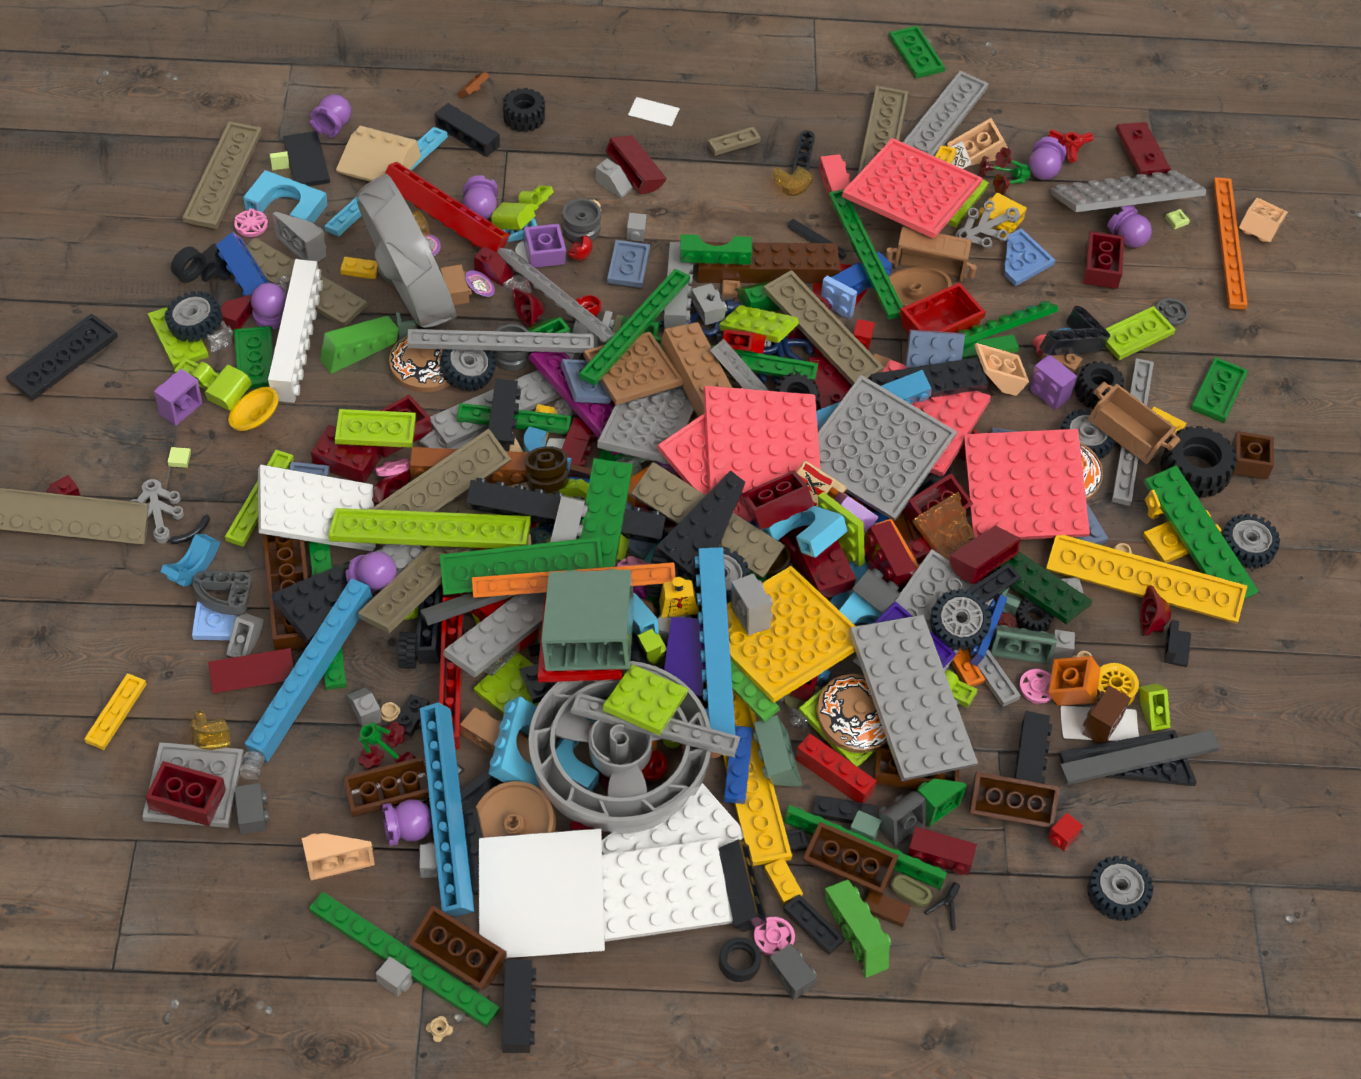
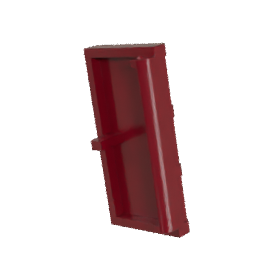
[1115,122,1171,175]
[807,357,851,410]

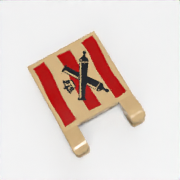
[796,460,847,507]

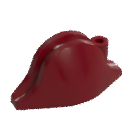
[512,287,545,328]
[372,470,411,504]
[1140,585,1171,636]

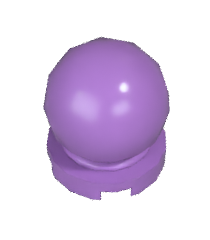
[309,94,351,138]
[1028,137,1067,180]
[463,175,498,219]
[1107,205,1152,248]
[251,283,287,329]
[346,551,397,593]
[382,799,433,846]

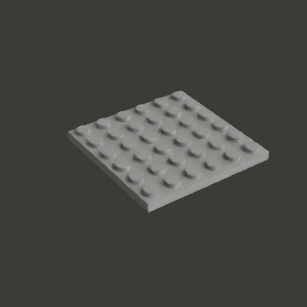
[818,375,957,521]

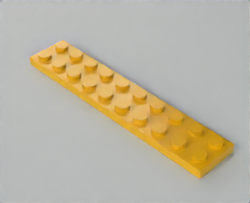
[1046,535,1247,624]
[705,683,792,866]

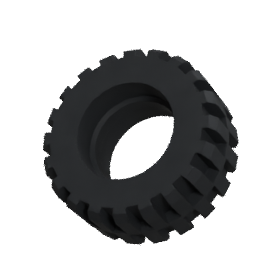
[1160,426,1237,498]

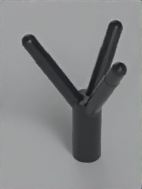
[925,882,960,931]

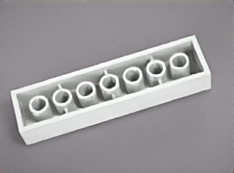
[268,259,323,403]

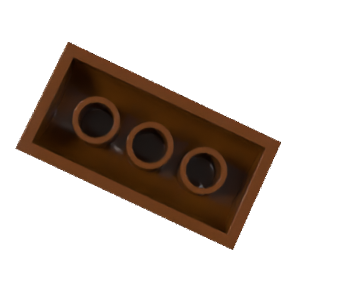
[873,747,959,790]
[343,756,429,817]
[969,772,1060,828]
[803,822,899,895]
[409,905,507,990]

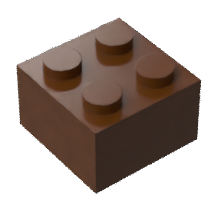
[1231,431,1274,479]
[1082,686,1131,744]

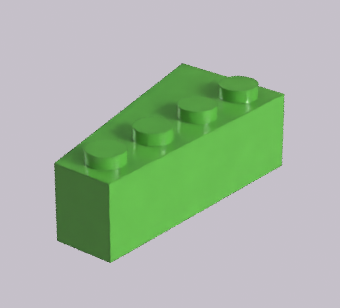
[320,316,399,374]
[825,880,891,978]

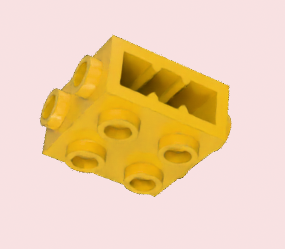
[977,193,1027,238]

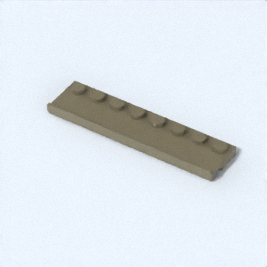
[0,488,150,544]

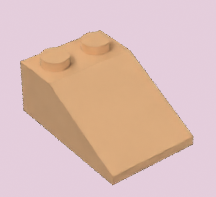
[947,118,1008,167]
[1239,198,1288,242]
[974,343,1029,396]
[302,833,375,881]

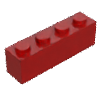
[795,734,877,803]

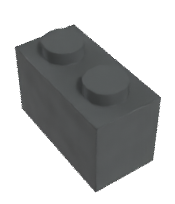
[234,783,270,834]
[768,944,817,1000]

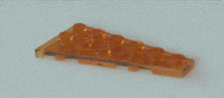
[912,491,996,600]

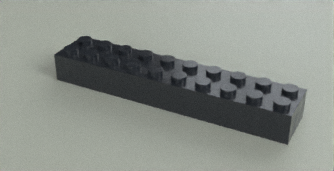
[466,478,666,544]

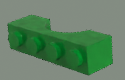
[680,234,752,265]

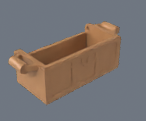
[885,226,977,282]
[1088,382,1180,464]

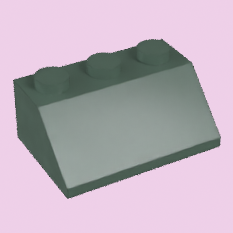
[990,625,1057,664]
[753,715,802,787]

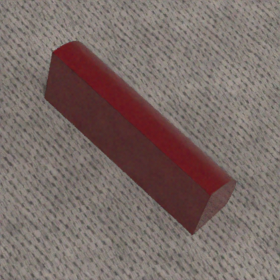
[605,135,667,194]
[949,525,1021,585]
[208,648,294,694]

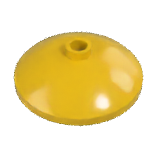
[228,387,279,431]

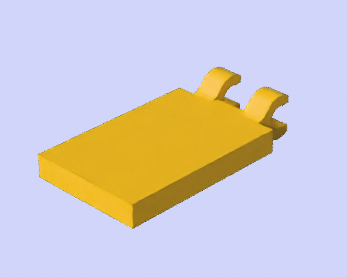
[1143,510,1222,563]

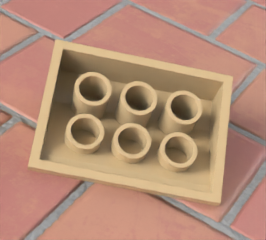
[336,126,421,182]

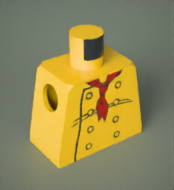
[659,577,699,618]

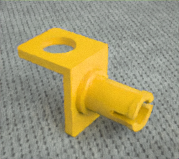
[1145,490,1163,519]

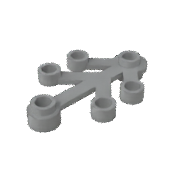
[956,200,1020,249]
[131,479,184,544]

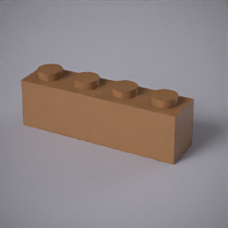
[460,707,532,765]

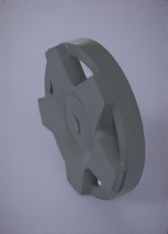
[1156,298,1189,327]

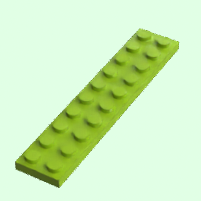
[328,508,531,549]

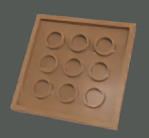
[584,332,683,405]

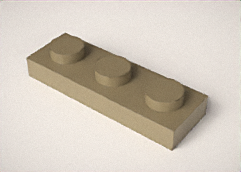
[708,127,761,156]

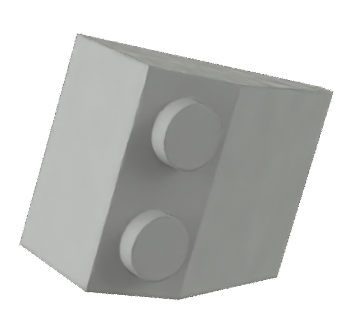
[273,211,326,262]

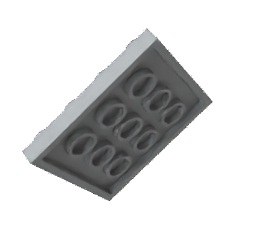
[142,743,244,828]

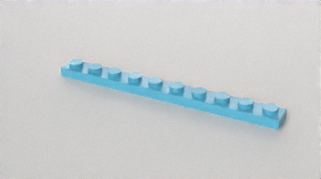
[324,127,448,237]

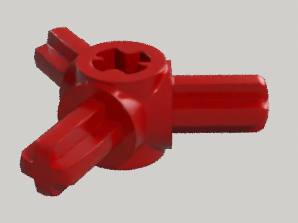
[1048,129,1094,164]

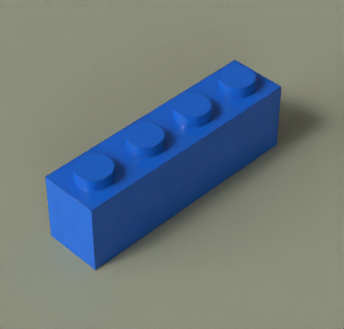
[216,232,269,296]
[831,252,892,295]

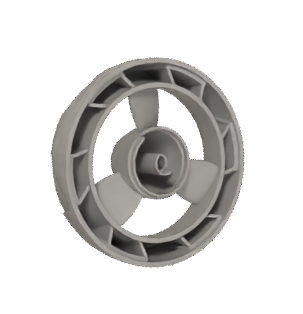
[356,174,457,328]
[529,661,711,834]

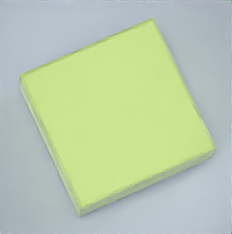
[270,152,290,170]
[1165,209,1190,229]
[168,447,191,468]

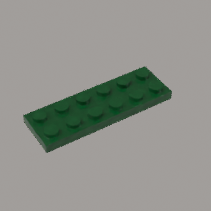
[990,551,1092,624]

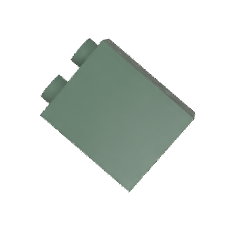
[542,569,634,671]

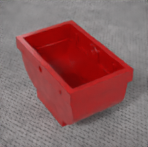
[900,282,986,335]

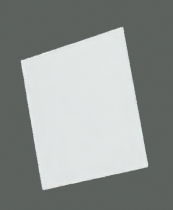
[479,829,605,958]

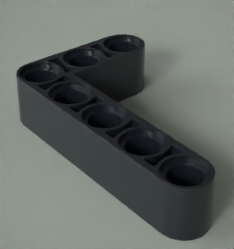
[1039,306,1111,355]

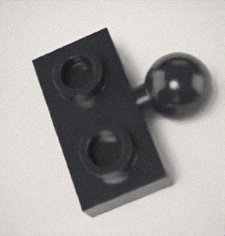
[395,694,430,737]

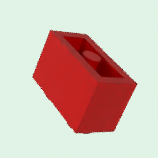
[722,329,766,354]

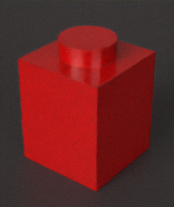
[853,319,875,350]
[1048,813,1083,851]

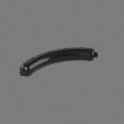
[168,514,210,544]

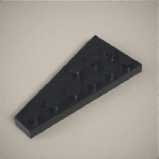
[656,470,746,582]
[271,554,366,644]
[1059,730,1197,786]

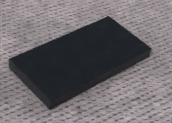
[283,131,330,186]

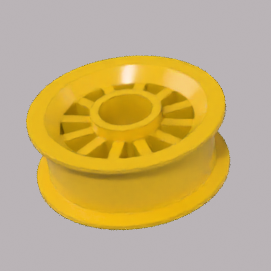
[1096,663,1139,706]

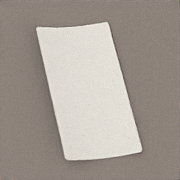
[1061,706,1139,741]

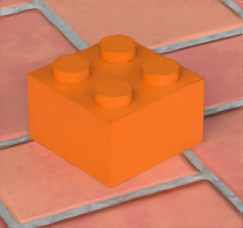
[1048,656,1101,706]

